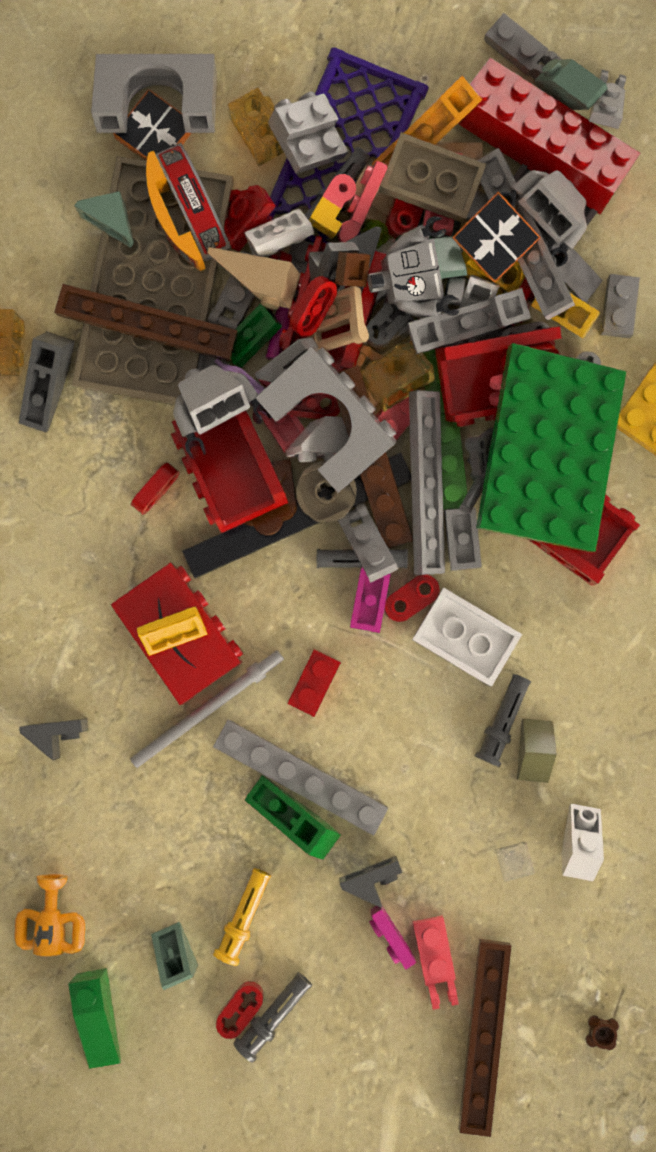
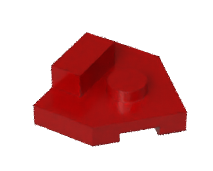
[224,185,276,252]

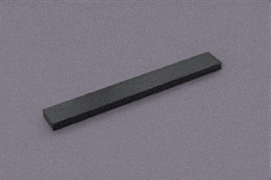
[182,452,411,579]

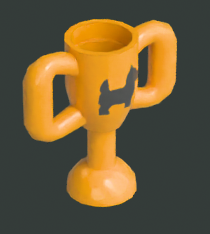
[14,874,85,956]

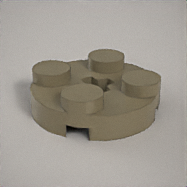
[296,461,357,523]

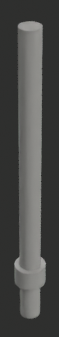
[130,650,284,768]

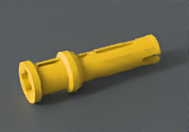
[213,868,271,966]

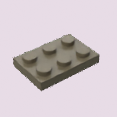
[379,132,486,224]

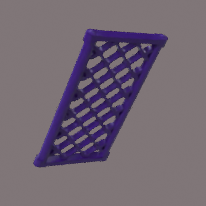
[270,47,429,244]

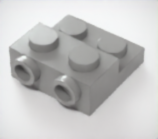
[268,91,348,174]

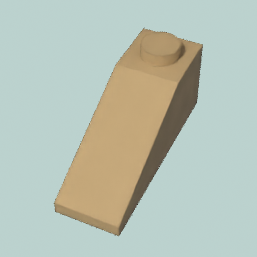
[207,247,301,310]

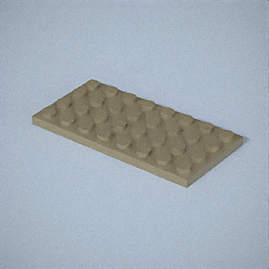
[72,156,234,405]

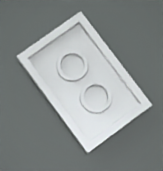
[412,588,522,687]

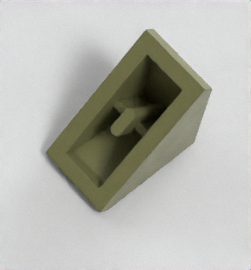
[517,719,557,783]

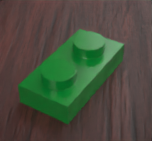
[231,303,282,368]

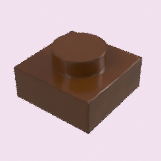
[335,251,371,287]

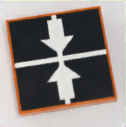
[113,89,192,161]
[452,192,541,283]

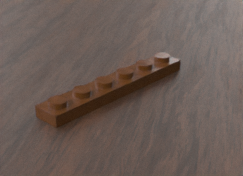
[54,284,238,362]
[336,365,413,548]
[458,939,512,1137]

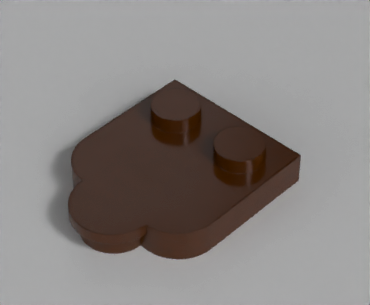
[244,459,297,535]

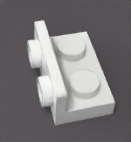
[244,209,314,257]

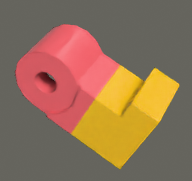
[309,174,356,239]

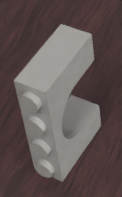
[91,54,217,133]
[255,346,397,493]

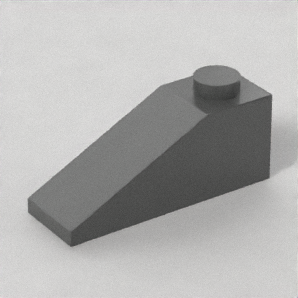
[19,331,75,432]

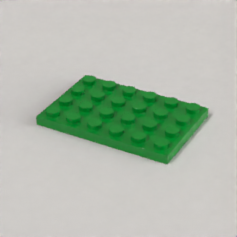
[476,343,627,552]

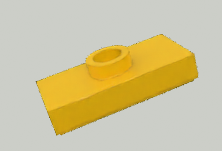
[137,606,207,656]

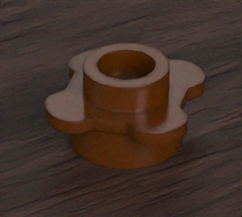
[585,1015,619,1050]

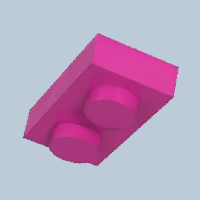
[350,568,391,633]
[369,906,416,970]

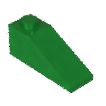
[245,775,341,860]
[68,968,121,1069]

